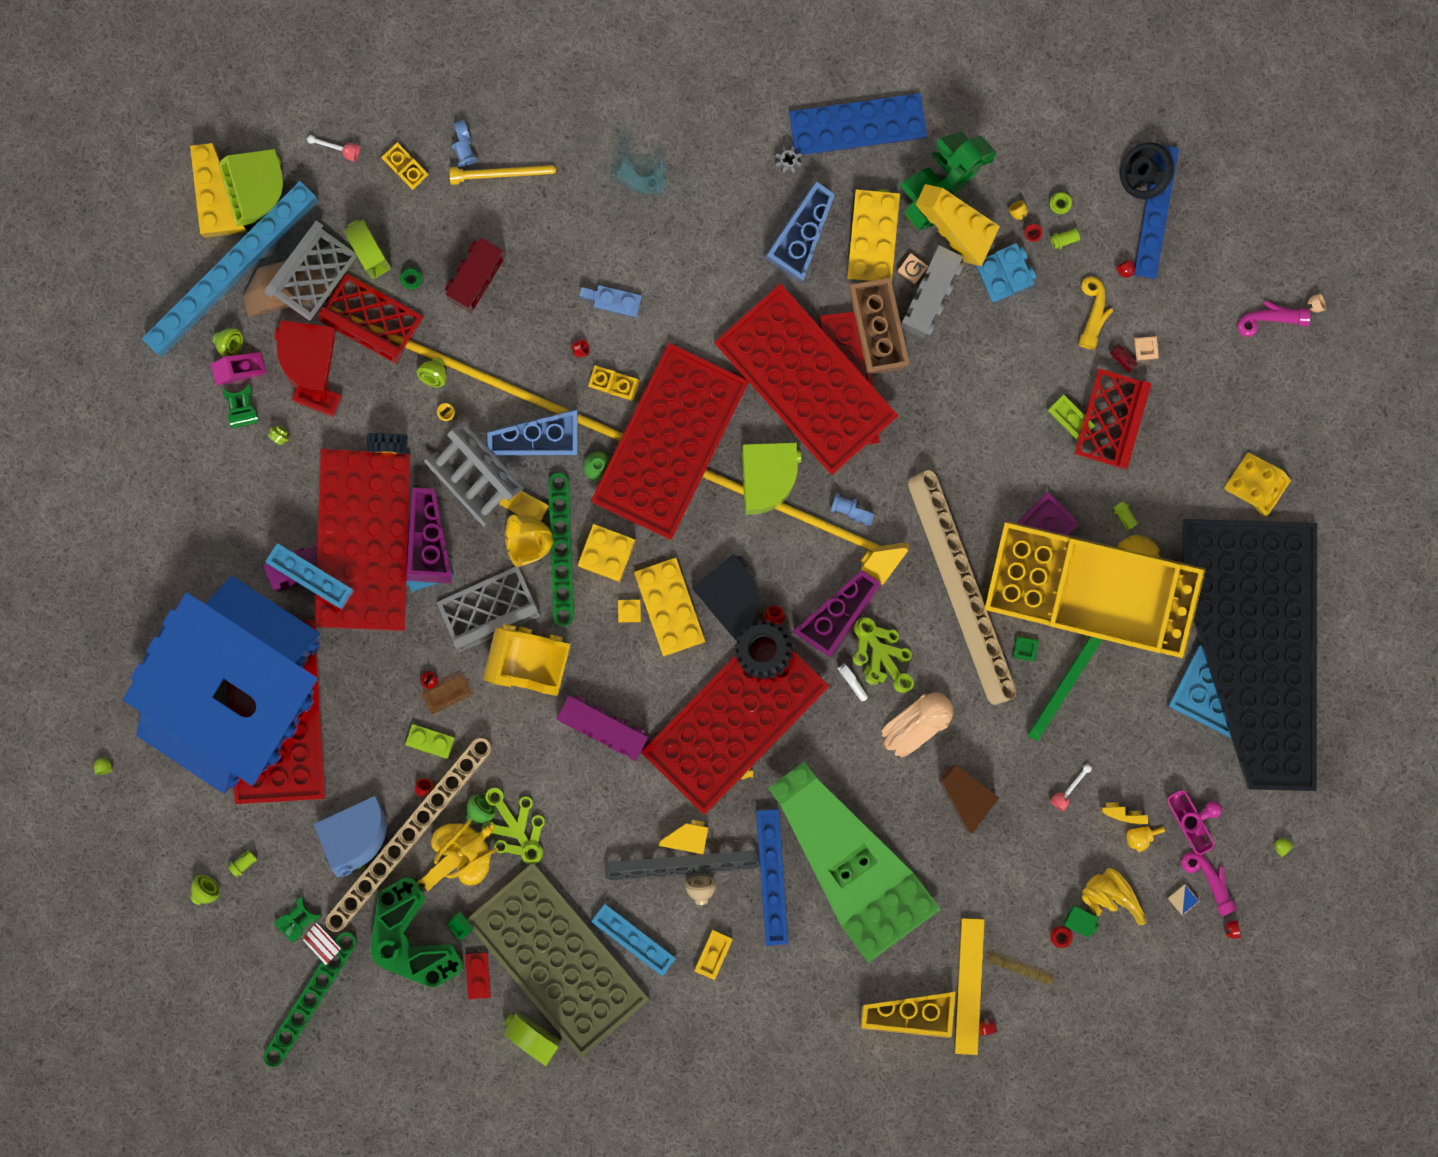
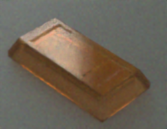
[422,675,472,715]

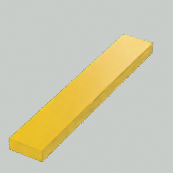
[955,918,984,1055]

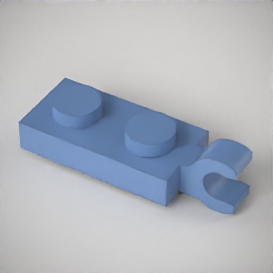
[580,285,642,318]

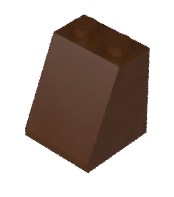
[939,764,999,834]

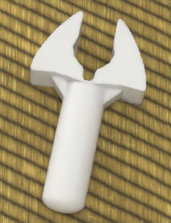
[837,663,868,701]

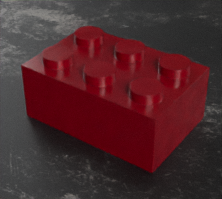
[444,237,506,314]

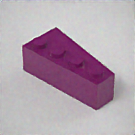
[406,488,452,584]
[556,694,649,761]

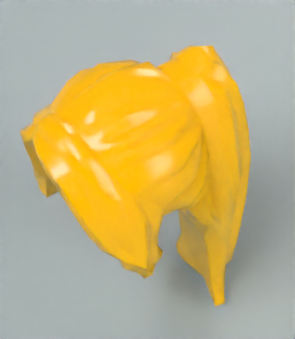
[1082,867,1147,925]

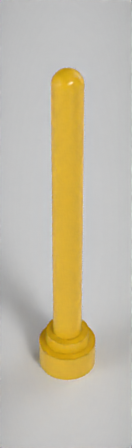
[449,165,556,185]

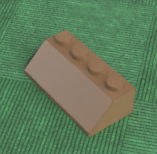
[848,278,910,373]

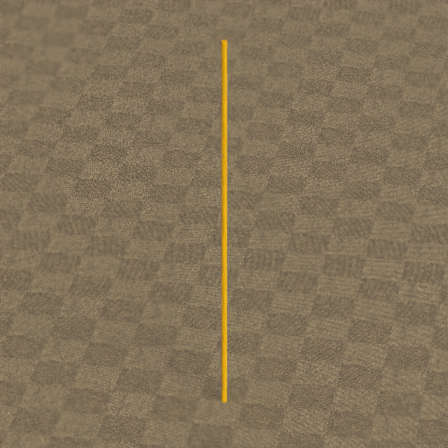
[331,306,881,551]

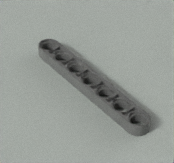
[605,851,760,880]

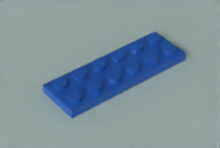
[789,93,927,155]

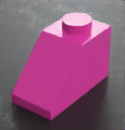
[210,352,267,385]

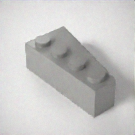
[901,245,964,339]

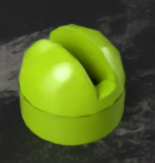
[94,758,113,775]
[1274,838,1294,857]

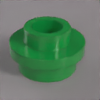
[400,267,422,290]

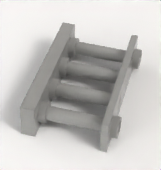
[424,422,524,527]

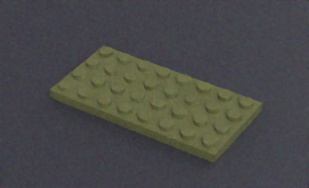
[467,862,650,1058]

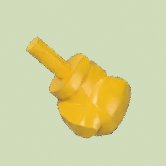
[1126,826,1165,852]

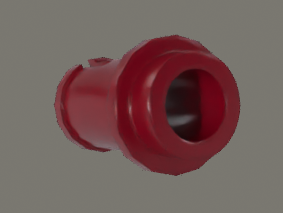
[1110,344,1138,373]

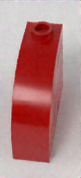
[275,321,336,397]

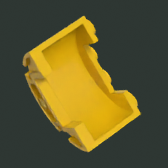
[483,623,571,696]

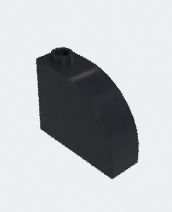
[692,554,758,640]

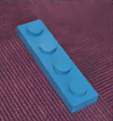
[265,543,354,610]
[591,904,676,976]

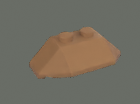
[243,261,334,318]

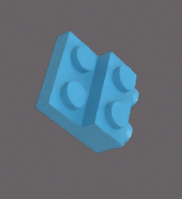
[976,243,1036,304]

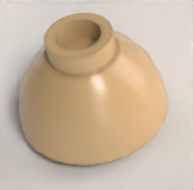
[685,876,716,905]

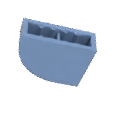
[314,796,387,877]

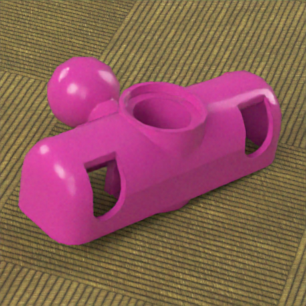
[1167,790,1222,855]

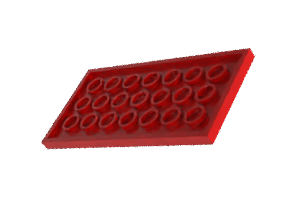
[714,283,899,476]
[591,343,749,541]
[314,449,410,632]
[228,620,326,804]
[641,638,830,815]

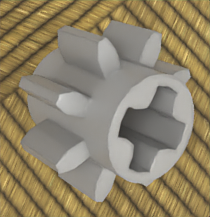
[775,147,802,174]

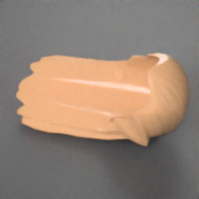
[881,692,954,758]

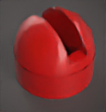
[1024,224,1043,242]
[1116,259,1135,278]
[571,339,590,358]
[420,671,438,689]
[415,778,434,798]
[1224,920,1241,939]
[979,1019,998,1036]

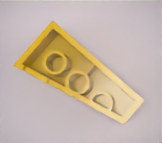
[916,184,1000,266]
[860,992,956,1038]

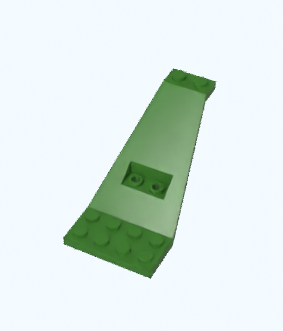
[768,762,941,963]

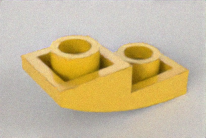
[381,142,429,190]
[588,366,640,401]
[1100,802,1148,824]

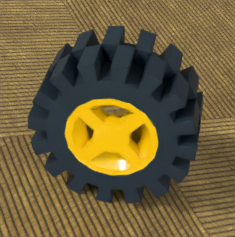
[367,433,408,454]

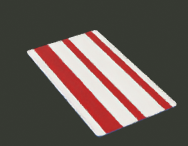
[303,923,341,965]

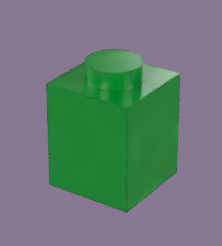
[1062,905,1099,938]

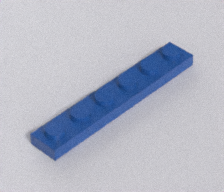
[1133,145,1179,279]
[756,809,788,946]

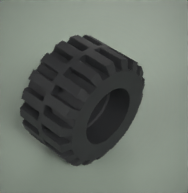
[735,620,793,680]

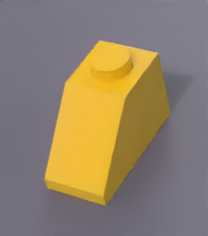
[861,542,910,585]
[659,820,708,854]

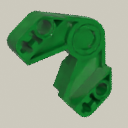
[900,131,997,231]
[370,877,464,988]

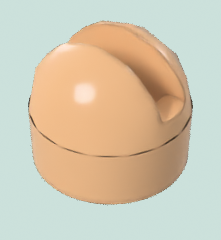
[1308,293,1326,313]

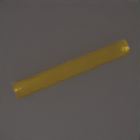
[988,954,1054,986]

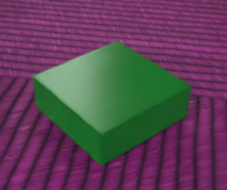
[1013,636,1039,662]
[446,912,474,941]

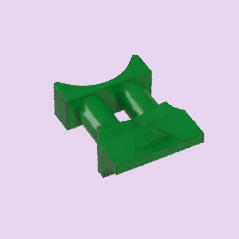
[222,384,259,429]
[274,896,322,944]

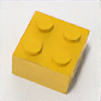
[577,524,636,583]

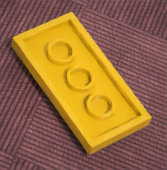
[847,190,900,282]
[634,558,705,657]

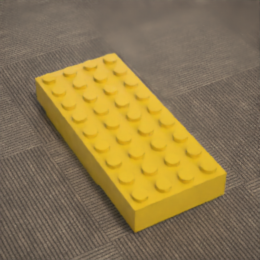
[985,521,1206,658]

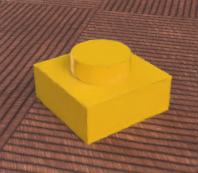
[618,600,641,623]

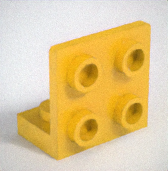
[1224,453,1291,517]

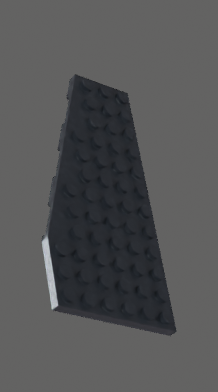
[1182,519,1317,791]

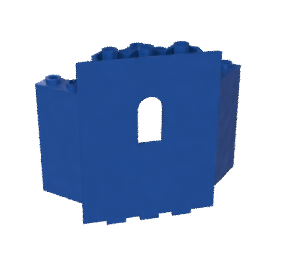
[123,575,321,794]

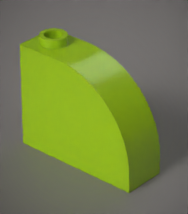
[219,149,283,226]
[344,219,392,280]
[742,443,801,515]
[503,1011,562,1066]

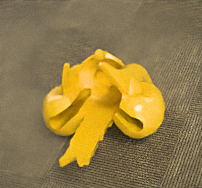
[418,818,498,891]

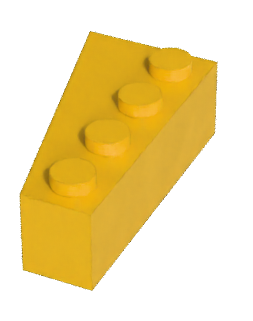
[190,143,248,238]

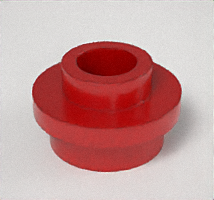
[763,606,785,625]
[1050,926,1073,948]

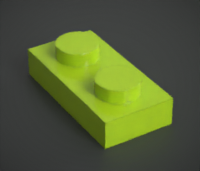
[1048,395,1095,441]
[405,724,455,759]

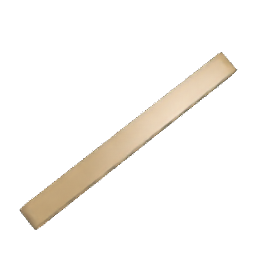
[908,470,1016,705]
[326,738,492,932]

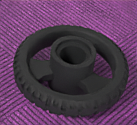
[1120,142,1174,200]

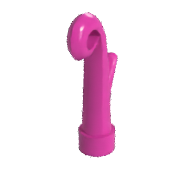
[1237,300,1310,337]
[1181,852,1237,917]

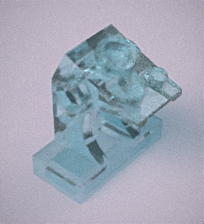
[610,157,667,196]

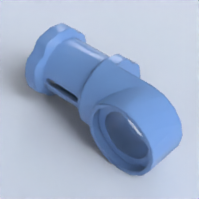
[452,120,477,167]
[830,493,875,526]

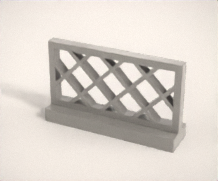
[264,220,357,321]
[436,566,540,653]

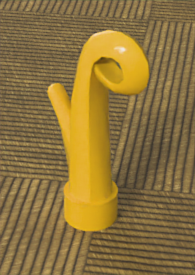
[1078,276,1113,350]

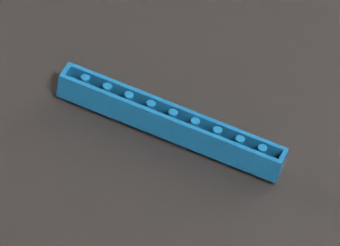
[142,181,319,357]

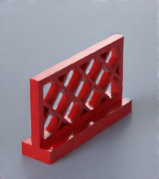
[319,273,423,364]
[1074,368,1152,470]

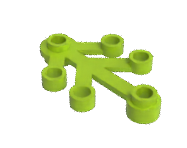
[853,617,914,693]
[482,788,545,864]

